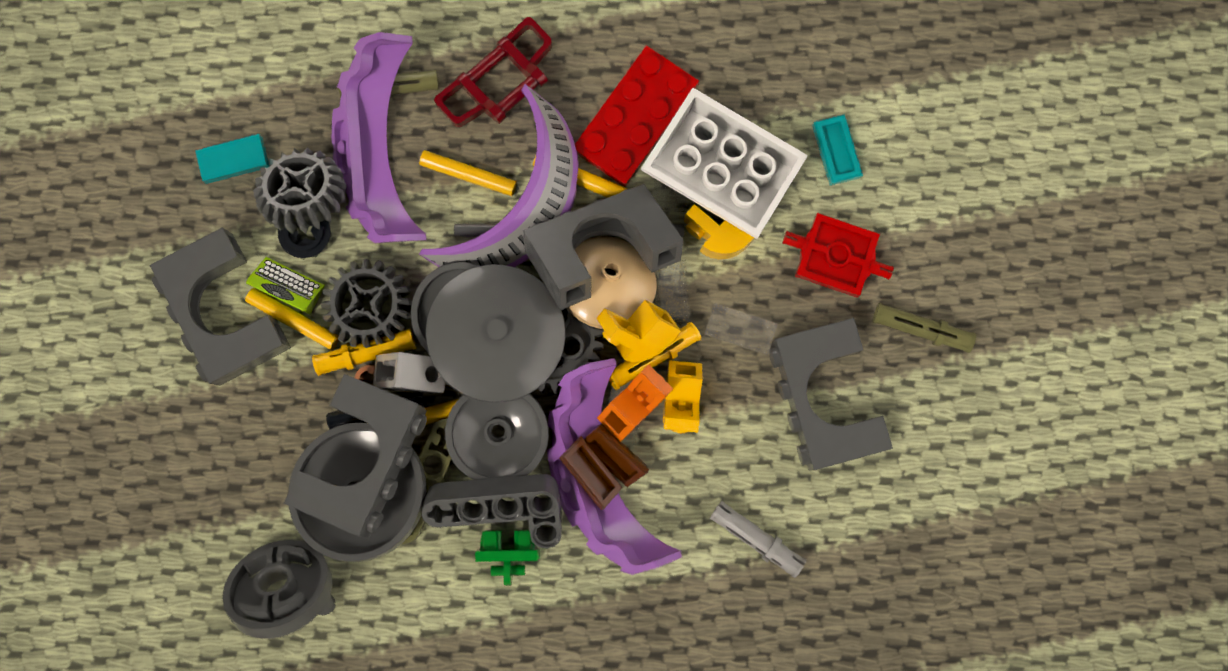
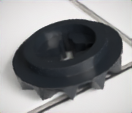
[278,220,332,260]

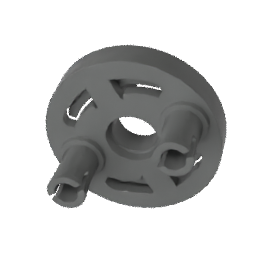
[222,540,336,639]

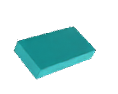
[812,114,863,186]
[195,134,270,184]

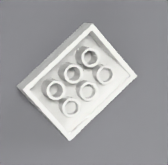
[641,88,808,239]

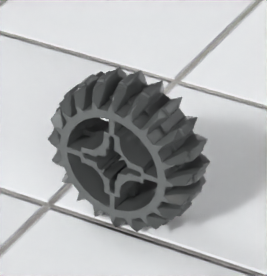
[253,147,347,234]
[321,259,412,348]

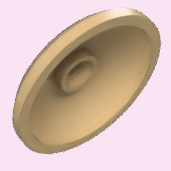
[567,236,657,329]

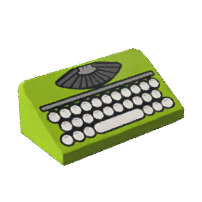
[246,257,325,315]

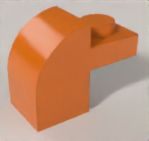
[597,365,673,442]

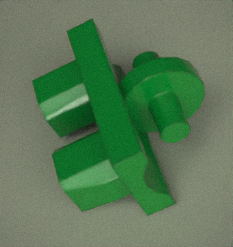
[475,530,540,586]

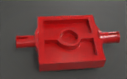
[782,213,894,298]

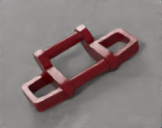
[434,17,552,128]

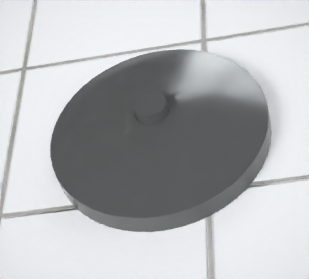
[426,265,565,403]
[288,423,426,562]

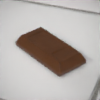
[583,425,649,488]
[559,436,622,510]

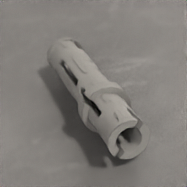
[709,501,807,578]

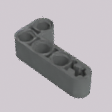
[422,474,562,548]

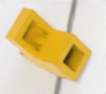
[684,204,755,260]
[596,300,681,362]
[663,360,703,433]

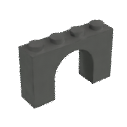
[523,184,683,310]
[150,227,291,386]
[769,318,893,471]
[284,374,427,538]

